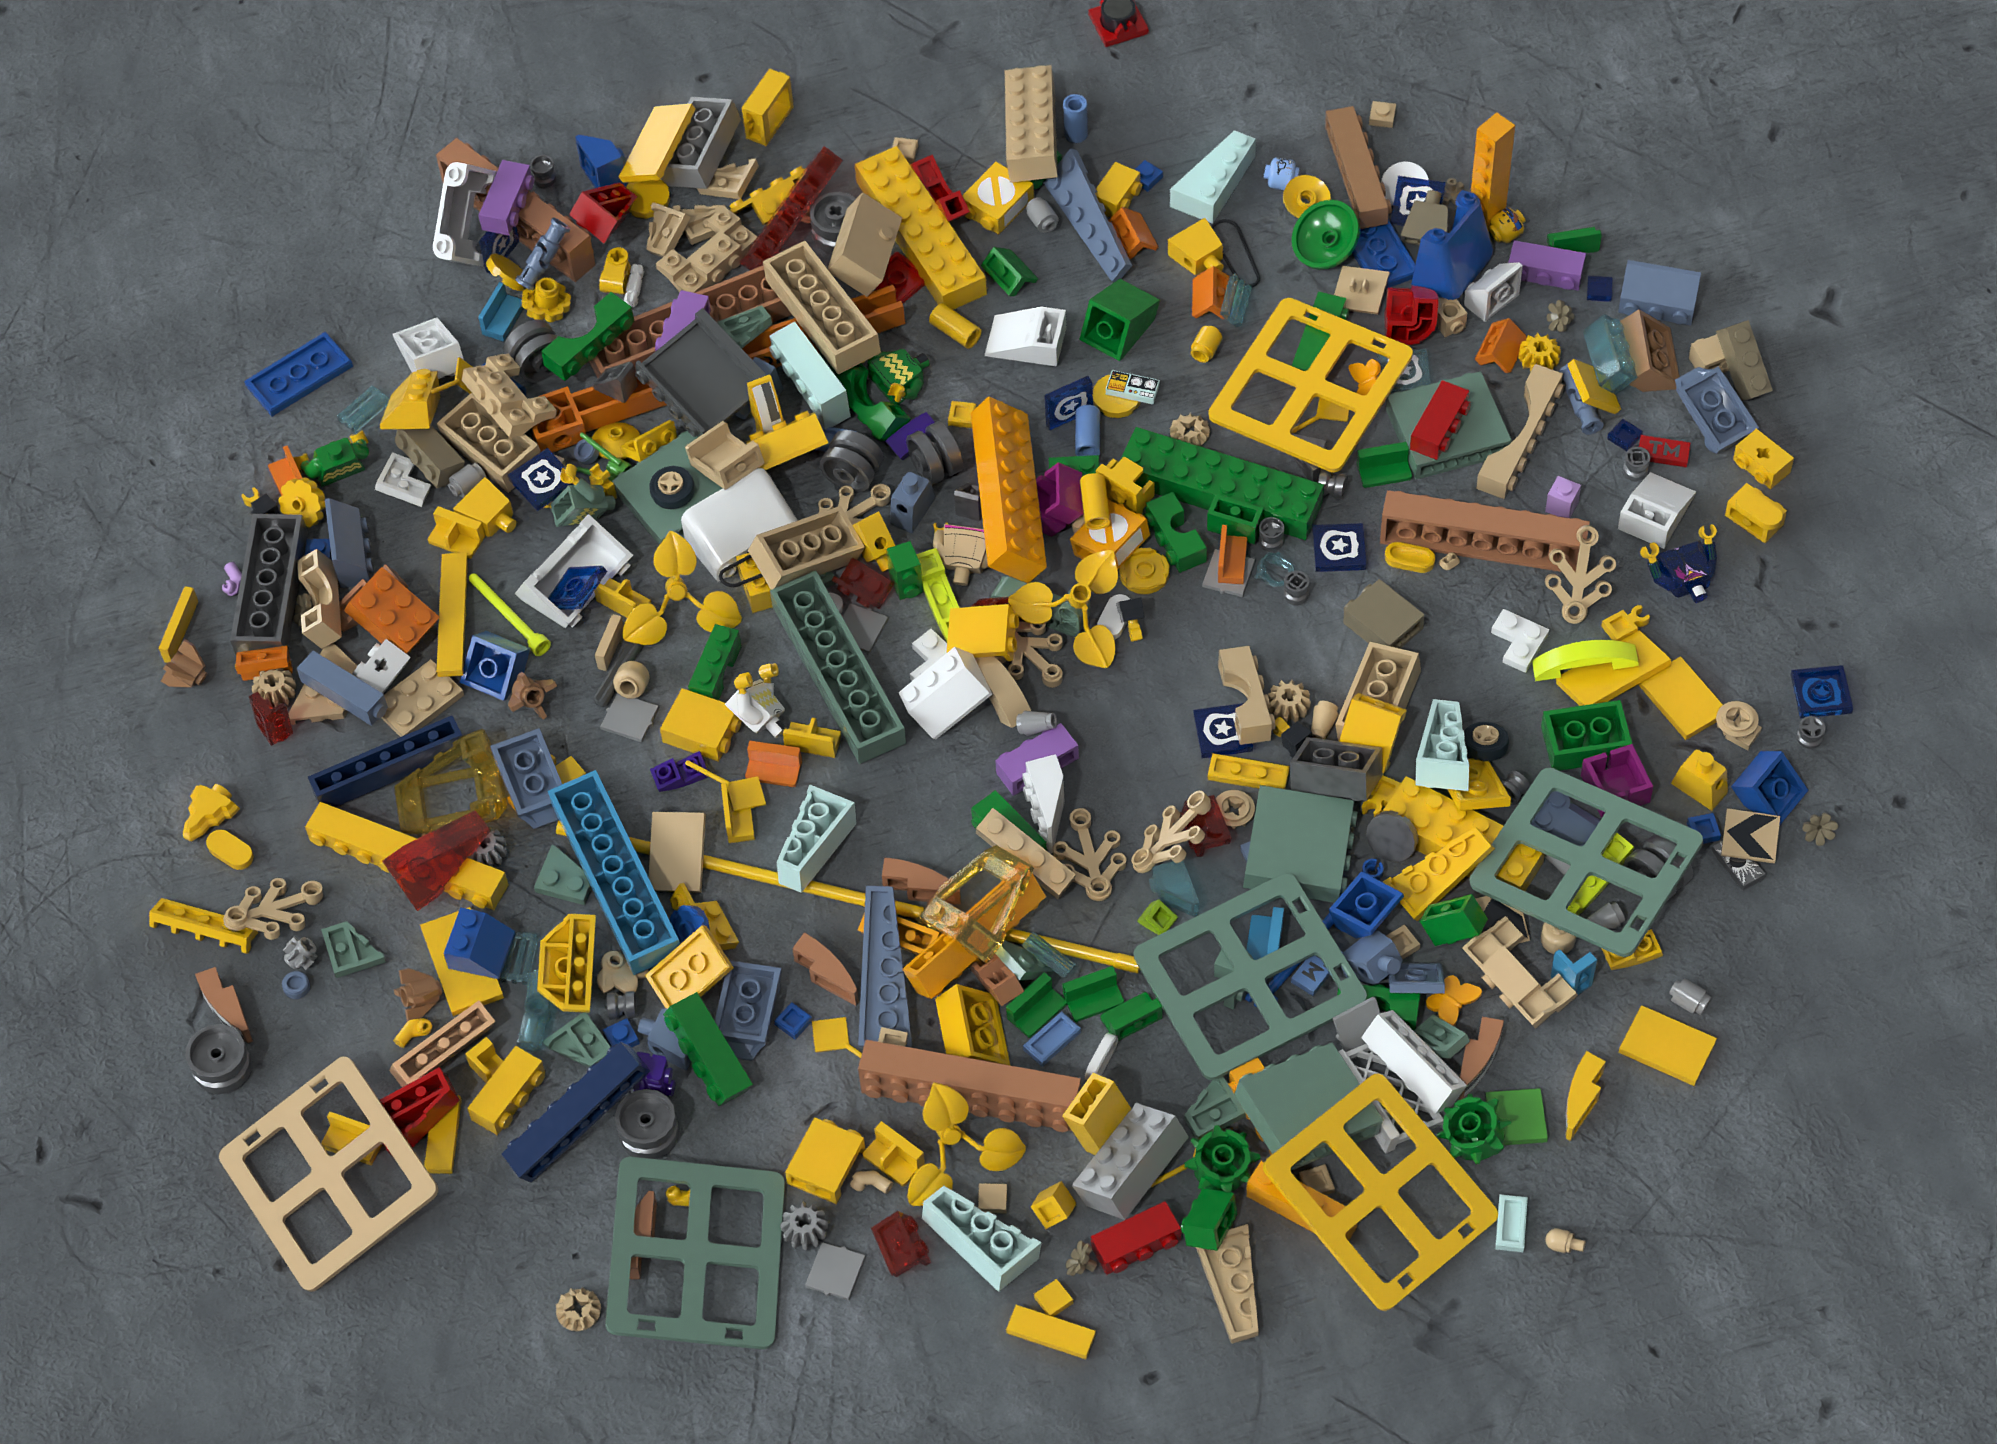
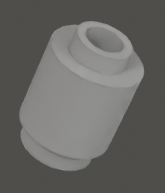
[1026,197,1059,233]
[448,463,486,498]
[1669,978,1712,1016]

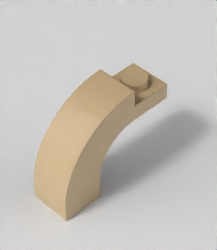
[975,656,1031,728]

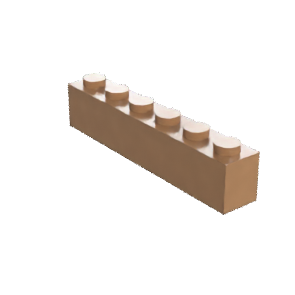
[1325,106,1392,229]

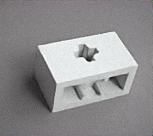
[352,639,411,693]

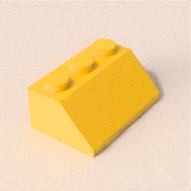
[380,369,440,429]
[746,410,828,470]
[935,984,1011,1066]

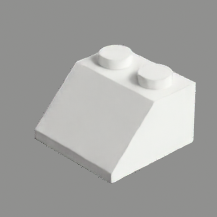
[1464,262,1523,322]

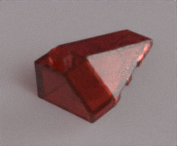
[382,810,490,911]

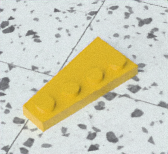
[1382,827,1495,921]

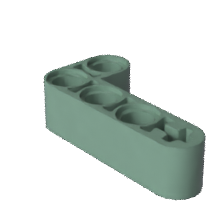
[990,576,1090,637]

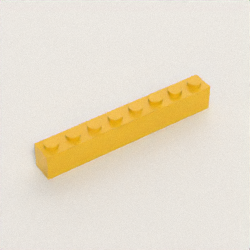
[305,802,509,910]

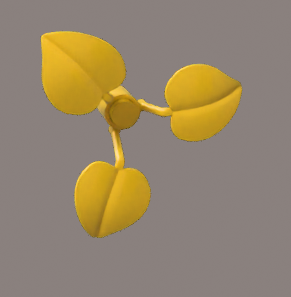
[623,531,742,645]
[1008,550,1118,668]
[907,1083,1026,1206]

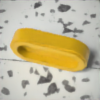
[1735,490,1783,530]
[1385,542,1435,573]
[206,830,254,870]

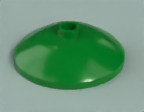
[1292,200,1360,269]

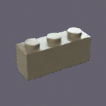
[1716,320,1773,401]
[395,425,465,488]

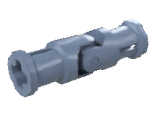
[516,218,571,290]
[1559,364,1603,435]

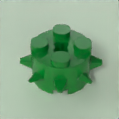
[1436,1094,1511,1164]
[1184,1125,1260,1193]

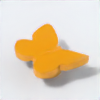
[1348,359,1381,396]
[1426,975,1482,1026]

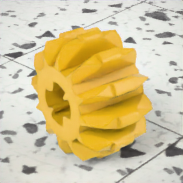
[1518,333,1561,372]

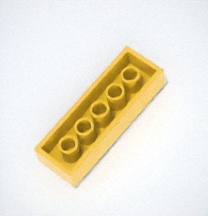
[1382,776,1545,891]

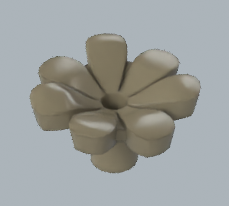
[1436,178,1464,205]
[1547,300,1574,332]
[294,593,313,626]
[1802,813,1838,846]
[1066,1241,1097,1276]

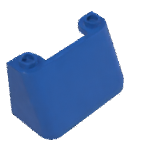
[1411,190,1493,300]

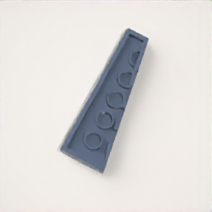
[1044,148,1132,282]
[858,886,913,1048]

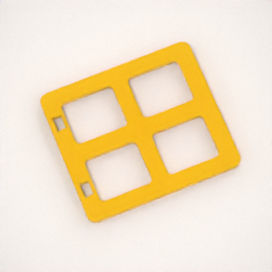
[1208,298,1413,472]
[1263,1074,1498,1311]

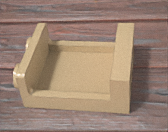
[685,421,764,490]

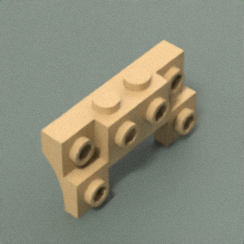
[656,206,760,293]
[462,354,557,438]
[1462,916,1578,1029]

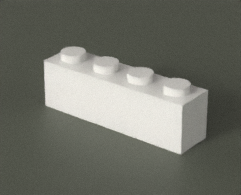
[1361,1010,1467,1114]

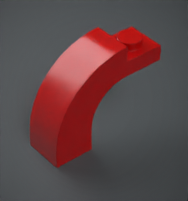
[910,154,970,222]

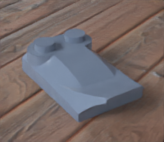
[1675,366,1759,454]
[490,728,562,829]
[1531,791,1621,846]
[715,961,782,1061]

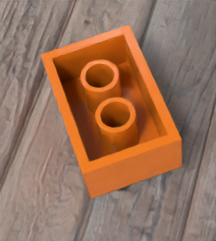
[344,567,440,655]

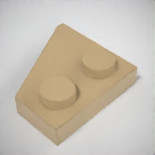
[673,205,726,245]

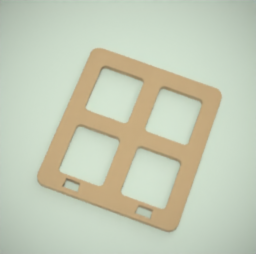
[219,1057,438,1292]

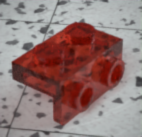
[1179,795,1232,857]

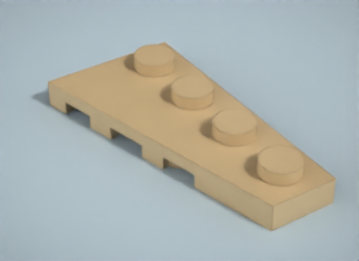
[1196,1224,1258,1344]

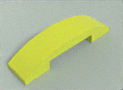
[916,548,959,641]
[1532,640,1639,681]
[1567,833,1635,916]

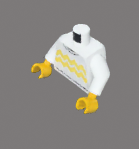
[725,663,787,738]

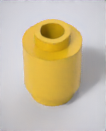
[1191,326,1223,363]

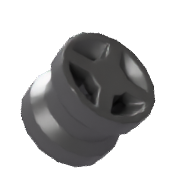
[1797,716,1826,749]
[1501,771,1530,804]

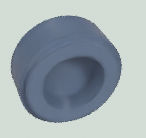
[574,439,599,465]
[282,971,310,999]

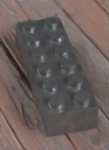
[230,514,308,655]

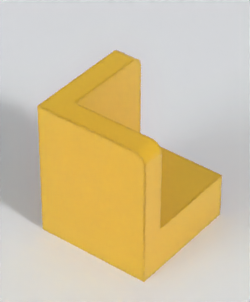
[465,1037,503,1083]
[1031,1181,1076,1229]

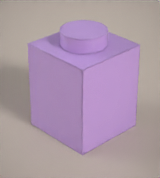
[1545,476,1581,518]

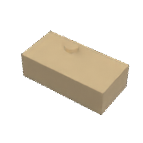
[828,192,902,297]
[437,393,541,493]
[748,506,865,590]
[1335,642,1421,742]

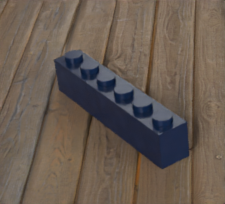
[308,715,467,807]
[501,1042,650,1183]

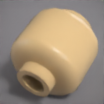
[613,661,650,699]
[1541,922,1576,954]

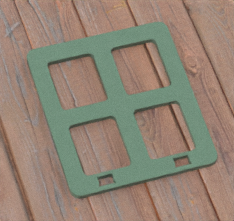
[1470,768,1703,957]
[1134,873,1367,1080]
[605,1157,785,1349]

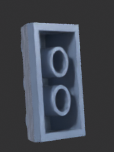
[1618,260,1701,325]
[325,498,374,588]

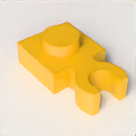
[589,463,617,499]
[1601,605,1650,641]
[1362,775,1401,817]

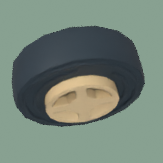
[649,466,695,510]
[1464,722,1509,761]

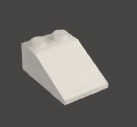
[392,318,464,379]

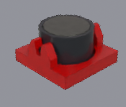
[1088,0,1149,48]

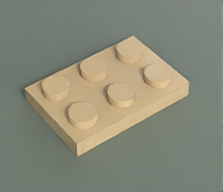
[382,659,464,737]

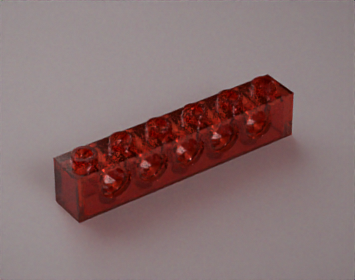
[739,146,843,270]

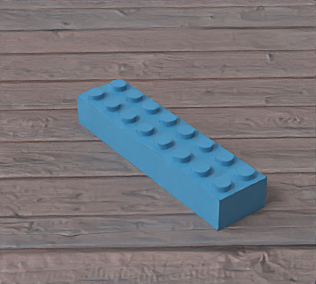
[548,770,680,975]

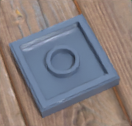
[1388,963,1445,994]

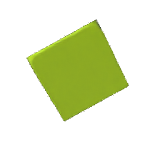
[1137,899,1178,935]

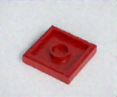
[874,251,925,304]

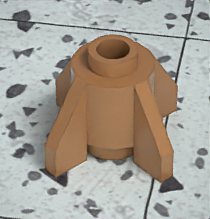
[161,639,208,687]
[508,672,557,719]
[394,968,442,1022]

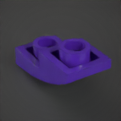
[886,412,935,461]
[650,751,709,792]

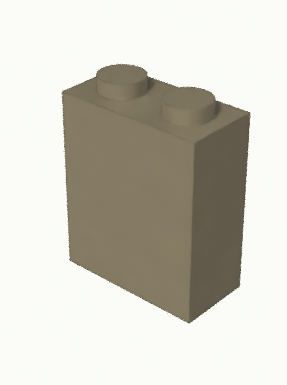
[1343,579,1425,649]

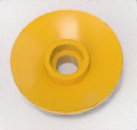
[1283,175,1331,218]
[592,422,640,459]

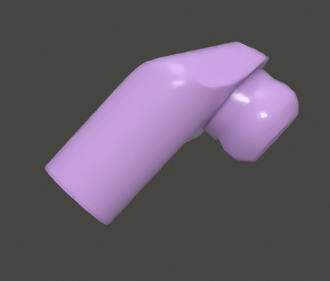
[222,562,242,596]

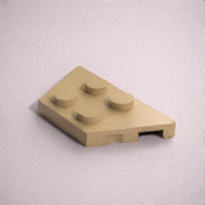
[286,643,357,725]

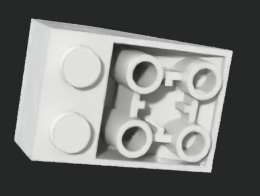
[985,307,1066,366]
[1618,472,1696,549]
[1022,754,1064,854]

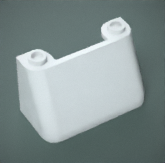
[433,162,497,267]
[681,468,798,582]
[515,514,633,628]

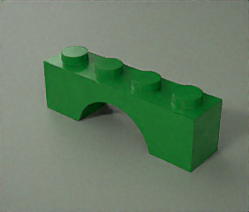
[541,292,634,381]
[830,363,911,441]

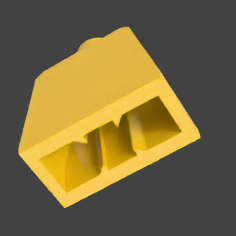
[1168,218,1224,275]
[453,477,517,537]
[852,511,895,572]
[1671,749,1728,811]

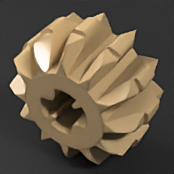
[252,668,296,710]
[1268,680,1311,723]

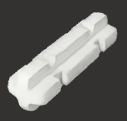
[624,264,644,307]

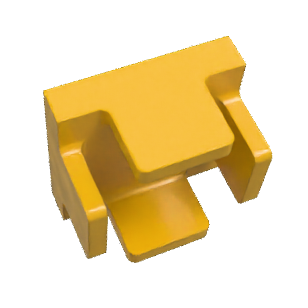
[1096,457,1154,515]

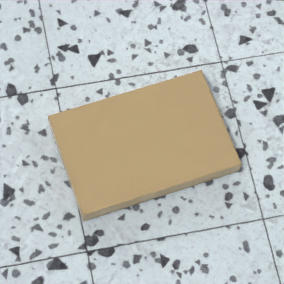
[649,812,706,893]

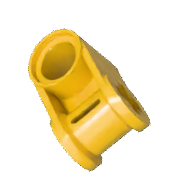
[599,247,631,295]

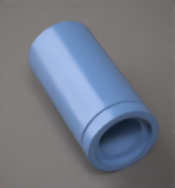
[1063,94,1088,143]
[1075,405,1100,456]

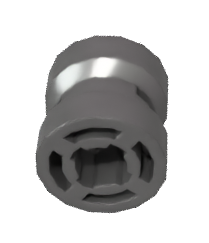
[530,155,557,188]
[1623,447,1650,482]
[1318,470,1347,499]
[1259,517,1284,552]
[1284,571,1309,606]
[607,991,637,1020]

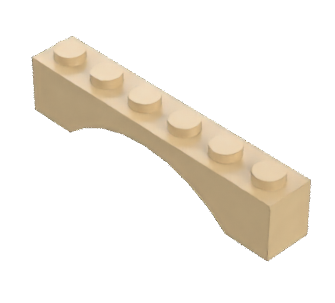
[1477,364,1565,499]

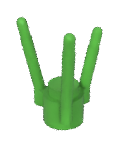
[576,432,632,482]

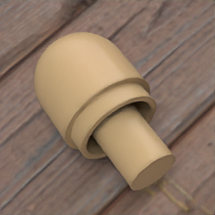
[1545,1229,1586,1253]

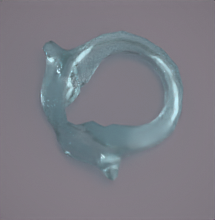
[1255,552,1294,587]

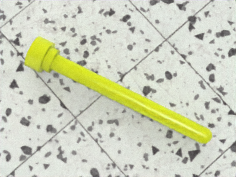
[469,573,551,656]

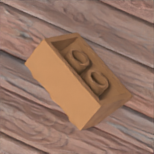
[1616,309,1679,392]

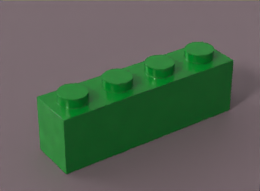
[1292,291,1349,380]
[663,992,753,1107]

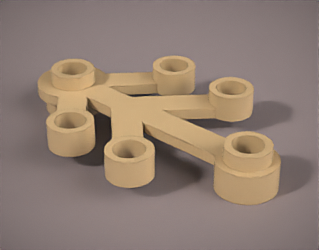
[818,484,891,525]
[1545,525,1616,624]
[994,622,1063,687]
[1131,791,1211,873]
[1053,808,1126,901]
[223,878,323,940]

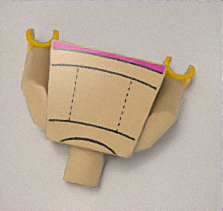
[933,522,988,586]

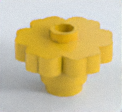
[521,278,571,323]
[278,477,325,527]

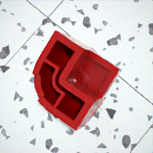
[1384,286,1439,345]

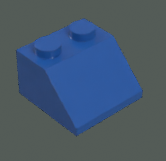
[575,135,627,188]
[460,631,530,701]
[1731,751,1808,826]
[1329,871,1404,939]
[443,907,516,979]

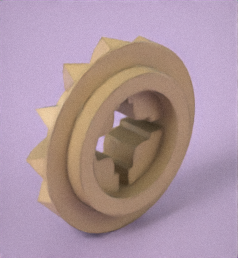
[1170,412,1210,446]
[1716,701,1759,740]
[1213,790,1255,829]
[556,1287,601,1331]

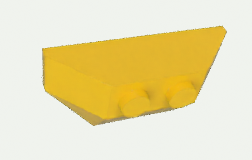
[537,914,596,1013]

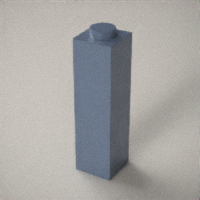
[297,651,388,726]

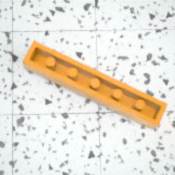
[1471,112,1515,232]
[902,867,1046,999]

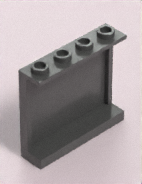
[635,308,767,437]

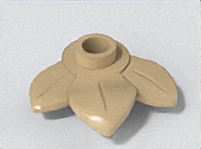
[597,951,649,993]

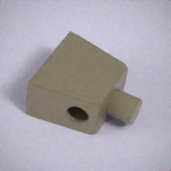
[1401,190,1448,246]

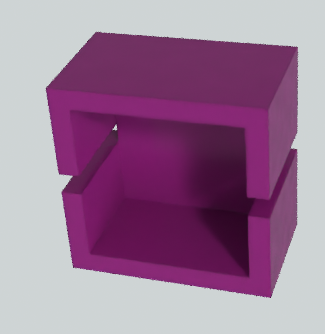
[1036,462,1083,537]
[1581,744,1653,818]

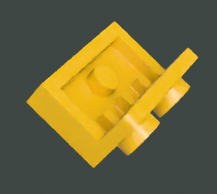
[620,420,677,462]

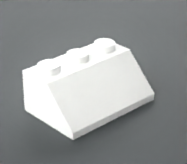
[898,647,992,740]

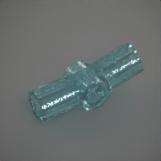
[517,970,552,1052]

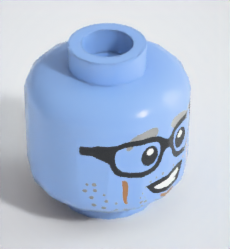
[1263,158,1299,190]

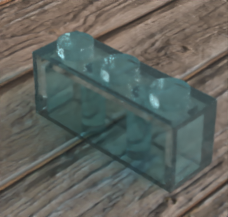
[1583,314,1637,395]

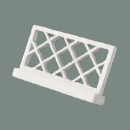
[1338,1043,1444,1154]

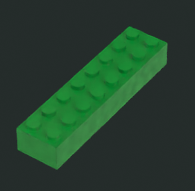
[1120,427,1324,540]

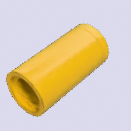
[929,303,982,349]
[1080,473,1110,530]

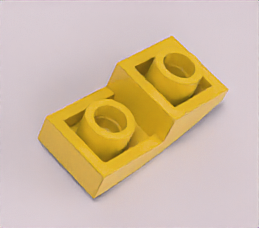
[1601,929,1663,970]

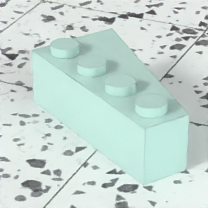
[1170,130,1256,224]
[769,322,851,430]
[1416,699,1469,791]
[777,785,856,893]
[922,1186,1041,1292]

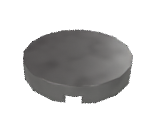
[1366,811,1419,862]

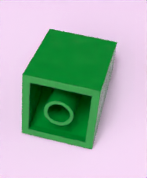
[1079,279,1160,361]

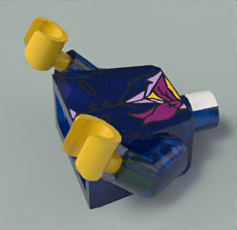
[1640,524,1717,603]

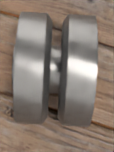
[810,192,856,253]
[503,319,557,382]
[906,421,963,485]
[820,430,883,492]
[1624,834,1693,901]
[186,1024,252,1094]
[615,1089,679,1159]

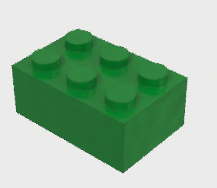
[1541,700,1632,771]

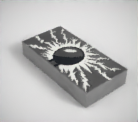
[1712,841,1766,891]

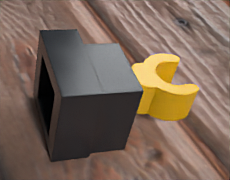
[241,487,280,514]
[1116,597,1145,642]
[1273,717,1313,758]

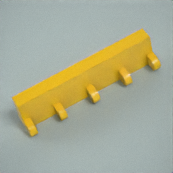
[149,898,258,954]

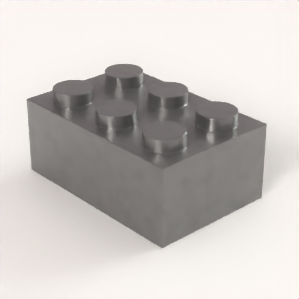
[1290,737,1383,801]

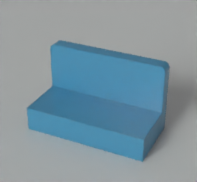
[479,282,524,342]
[1246,907,1284,960]
[1551,949,1597,995]

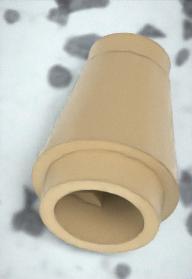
[1311,701,1339,740]

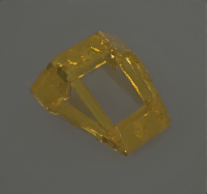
[394,728,507,834]
[915,845,1034,964]

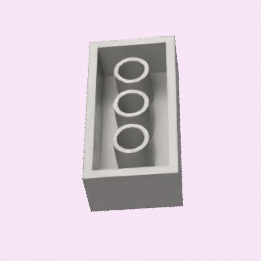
[662,97,741,189]
[1072,1103,1189,1220]

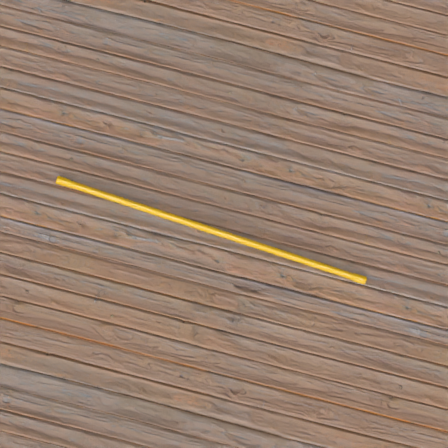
[556,821,1140,974]

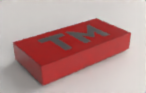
[1639,435,1691,468]

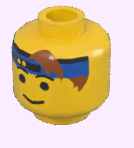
[1488,208,1526,243]

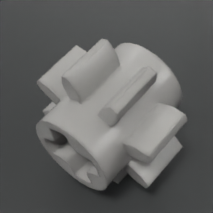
[283,936,317,970]

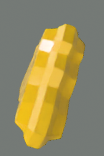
[183,784,240,842]

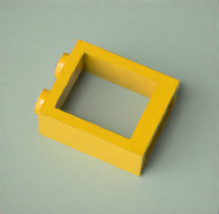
[742,68,794,146]

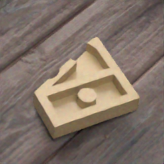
[697,159,759,199]
[647,202,690,258]

